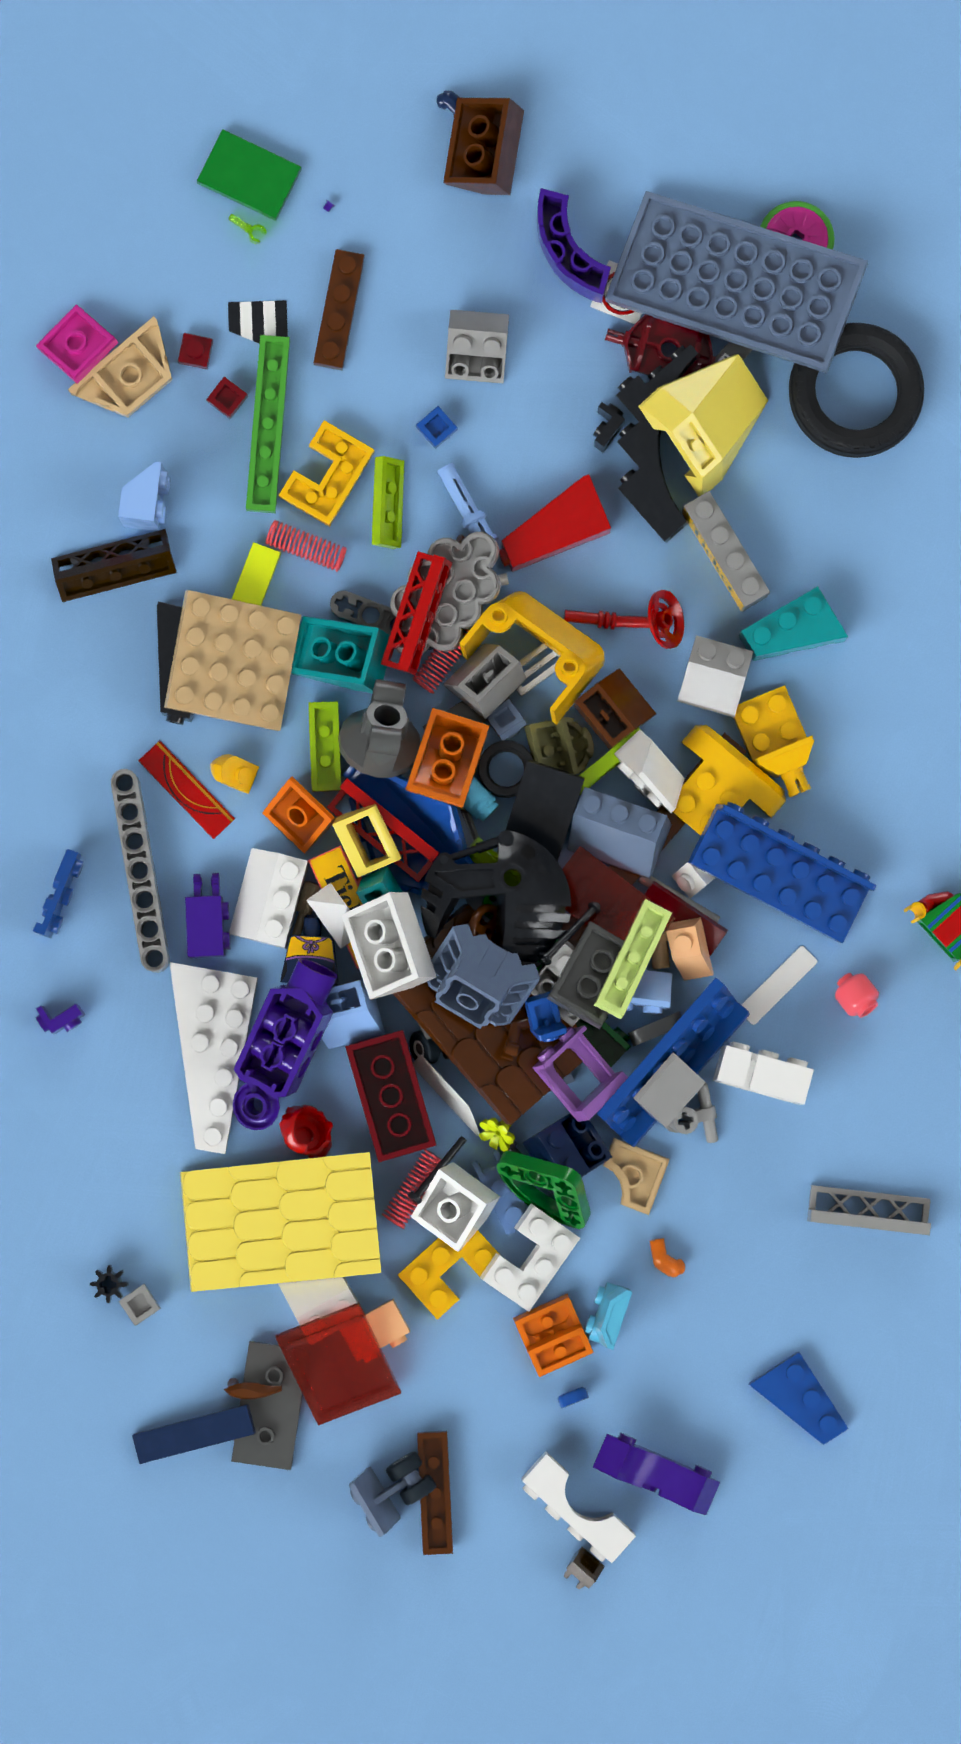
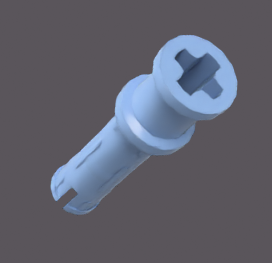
[437,463,499,541]

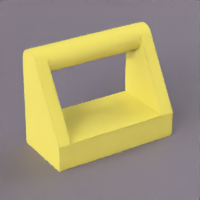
[332,804,401,878]

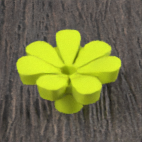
[479,1117,515,1152]

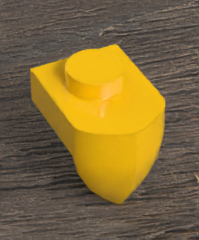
[210,754,259,794]

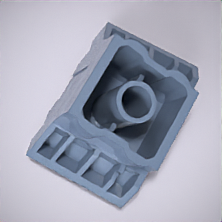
[427,924,540,1029]

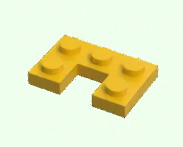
[279,420,375,527]
[397,1230,500,1320]

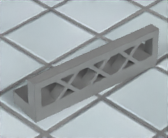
[807,1185,931,1235]

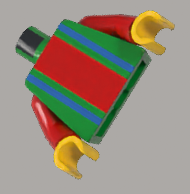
[904,891,961,971]

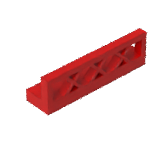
[381,551,453,676]
[326,778,440,883]

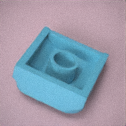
[585,1282,632,1350]

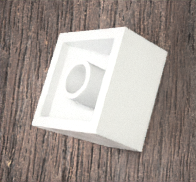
[411,1162,500,1252]

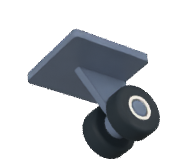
[349,1452,436,1537]

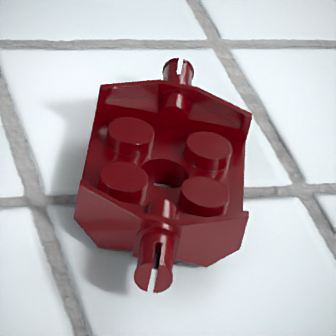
[605,314,716,377]

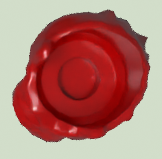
[279,1105,333,1158]

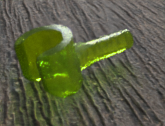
[228,214,267,244]

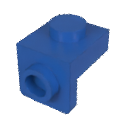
[525,991,567,1042]

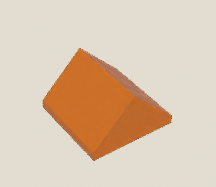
[262,776,336,854]

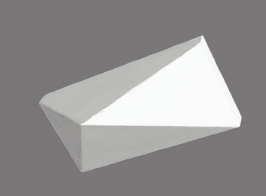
[306,883,350,949]

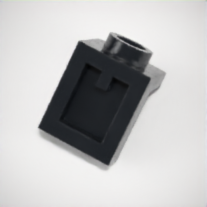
[593,402,625,453]

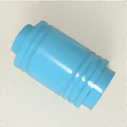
[463,777,499,822]

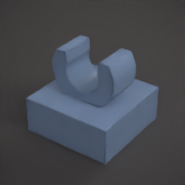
[486,699,527,741]

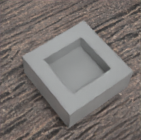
[119,1284,161,1326]

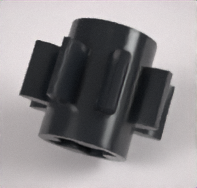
[90,1265,129,1303]

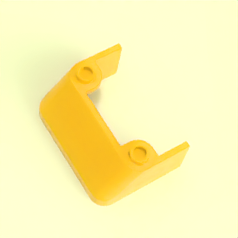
[460,591,605,725]

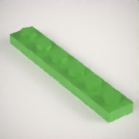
[246,335,290,514]

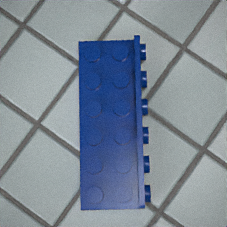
[688,802,877,943]
[597,977,750,1147]

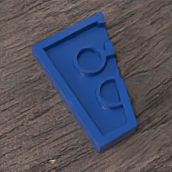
[749,1352,849,1445]

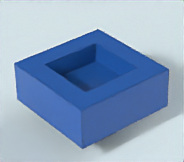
[416,406,458,449]

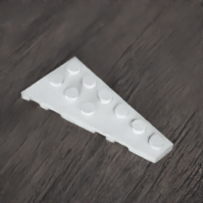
[169,962,258,1154]

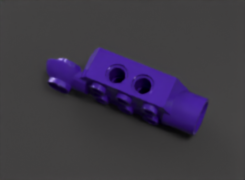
[232,958,337,1130]

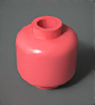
[835,973,879,1018]

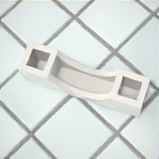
[522,1451,636,1563]

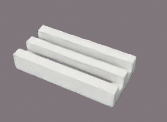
[516,644,560,697]

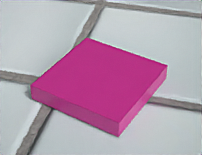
[36,304,118,384]

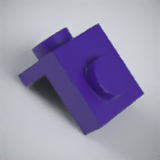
[35,1004,85,1034]

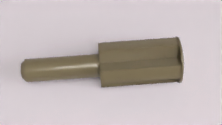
[292,881,320,935]

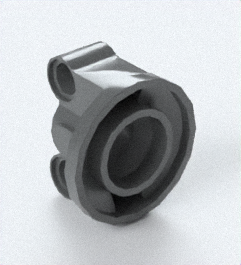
[338,679,421,778]

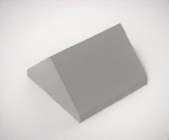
[633,1053,706,1128]

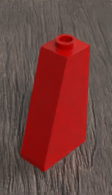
[499,474,611,572]

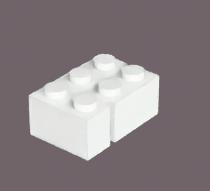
[712,1041,814,1105]

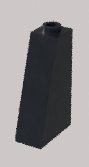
[157,601,194,725]

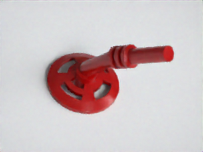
[563,590,684,649]

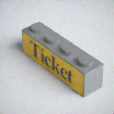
[682,491,770,612]

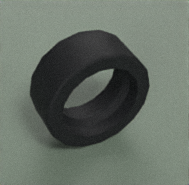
[478,740,533,798]

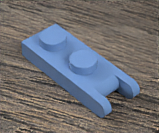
[472,1150,527,1235]

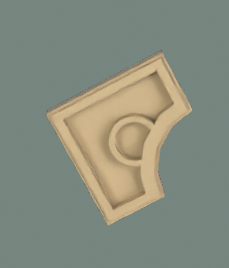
[603,1138,670,1215]

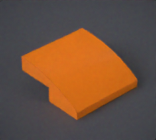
[513,1294,594,1377]

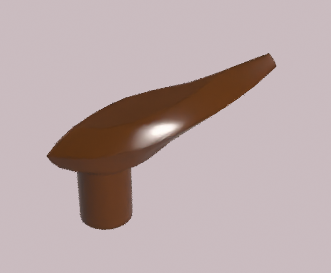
[224,1378,282,1399]

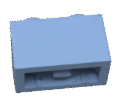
[118,462,171,531]
[626,970,672,1015]
[322,979,385,1049]

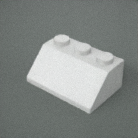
[229,848,309,949]
[341,892,437,999]

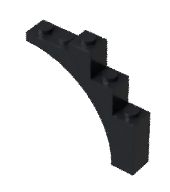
[616,344,700,543]

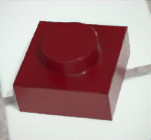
[178,333,213,369]
[206,377,248,419]

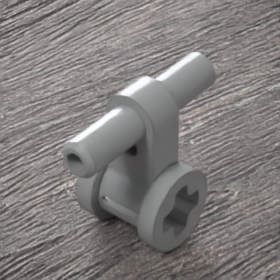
[664,1083,718,1143]

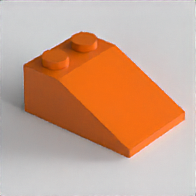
[405,708,490,808]

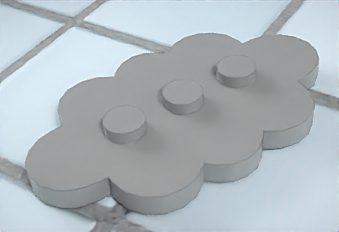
[390,532,501,654]

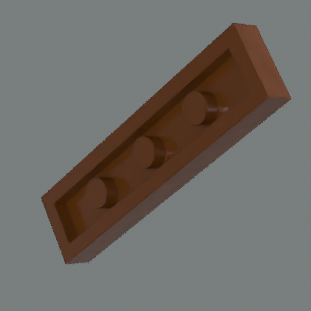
[313,249,365,371]
[417,1431,453,1555]

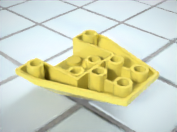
[638,354,768,497]

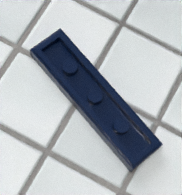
[132,1404,256,1464]

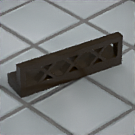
[51,529,177,602]

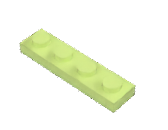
[594,899,672,1019]

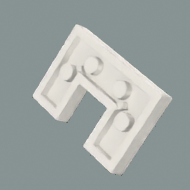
[480,1204,580,1312]

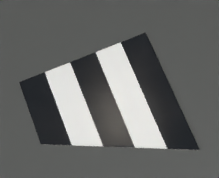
[228,300,288,344]

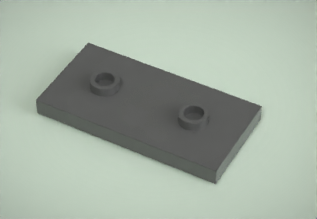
[231,1341,309,1470]

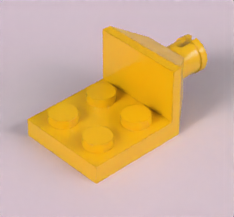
[733,685,814,798]

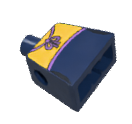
[280,917,339,986]

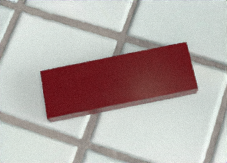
[636,881,728,956]

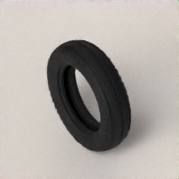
[789,323,924,458]

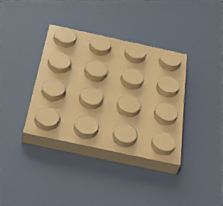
[164,590,301,731]

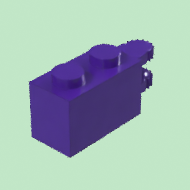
[185,873,231,958]

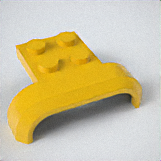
[673,724,786,836]

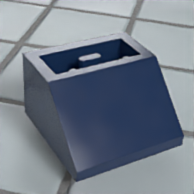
[522,1113,612,1194]

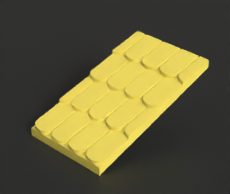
[180,1152,381,1292]

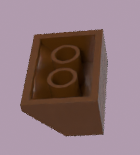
[443,98,524,195]

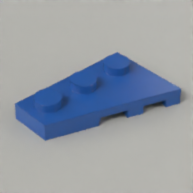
[33,849,84,938]

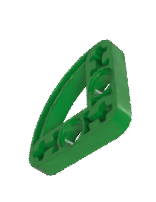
[497,1151,591,1229]

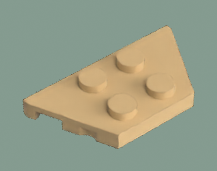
[68,316,172,418]

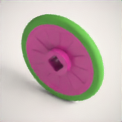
[760,201,835,250]

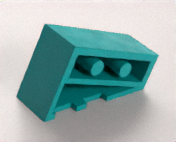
[738,586,848,661]

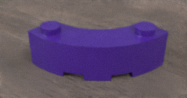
[537,188,611,304]
[593,1432,720,1515]

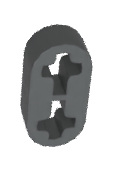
[628,1011,682,1047]

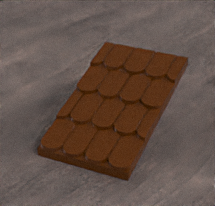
[393,904,594,1125]

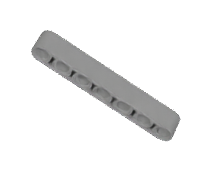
[111,769,170,973]

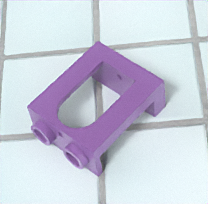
[532,1026,628,1122]

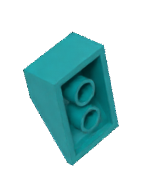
[291,616,390,693]

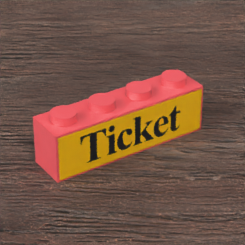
[308,845,363,970]

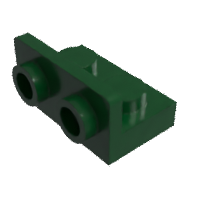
[575,1017,631,1067]

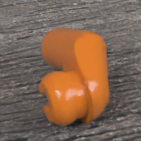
[650,1238,685,1277]

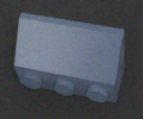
[567,787,672,879]

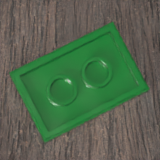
[197,129,302,221]

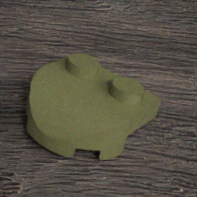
[524,717,594,774]

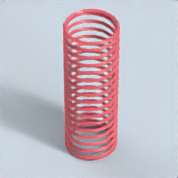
[265,520,347,572]
[412,628,471,694]
[382,1149,441,1229]

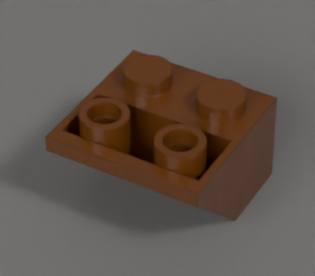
[573,668,657,750]

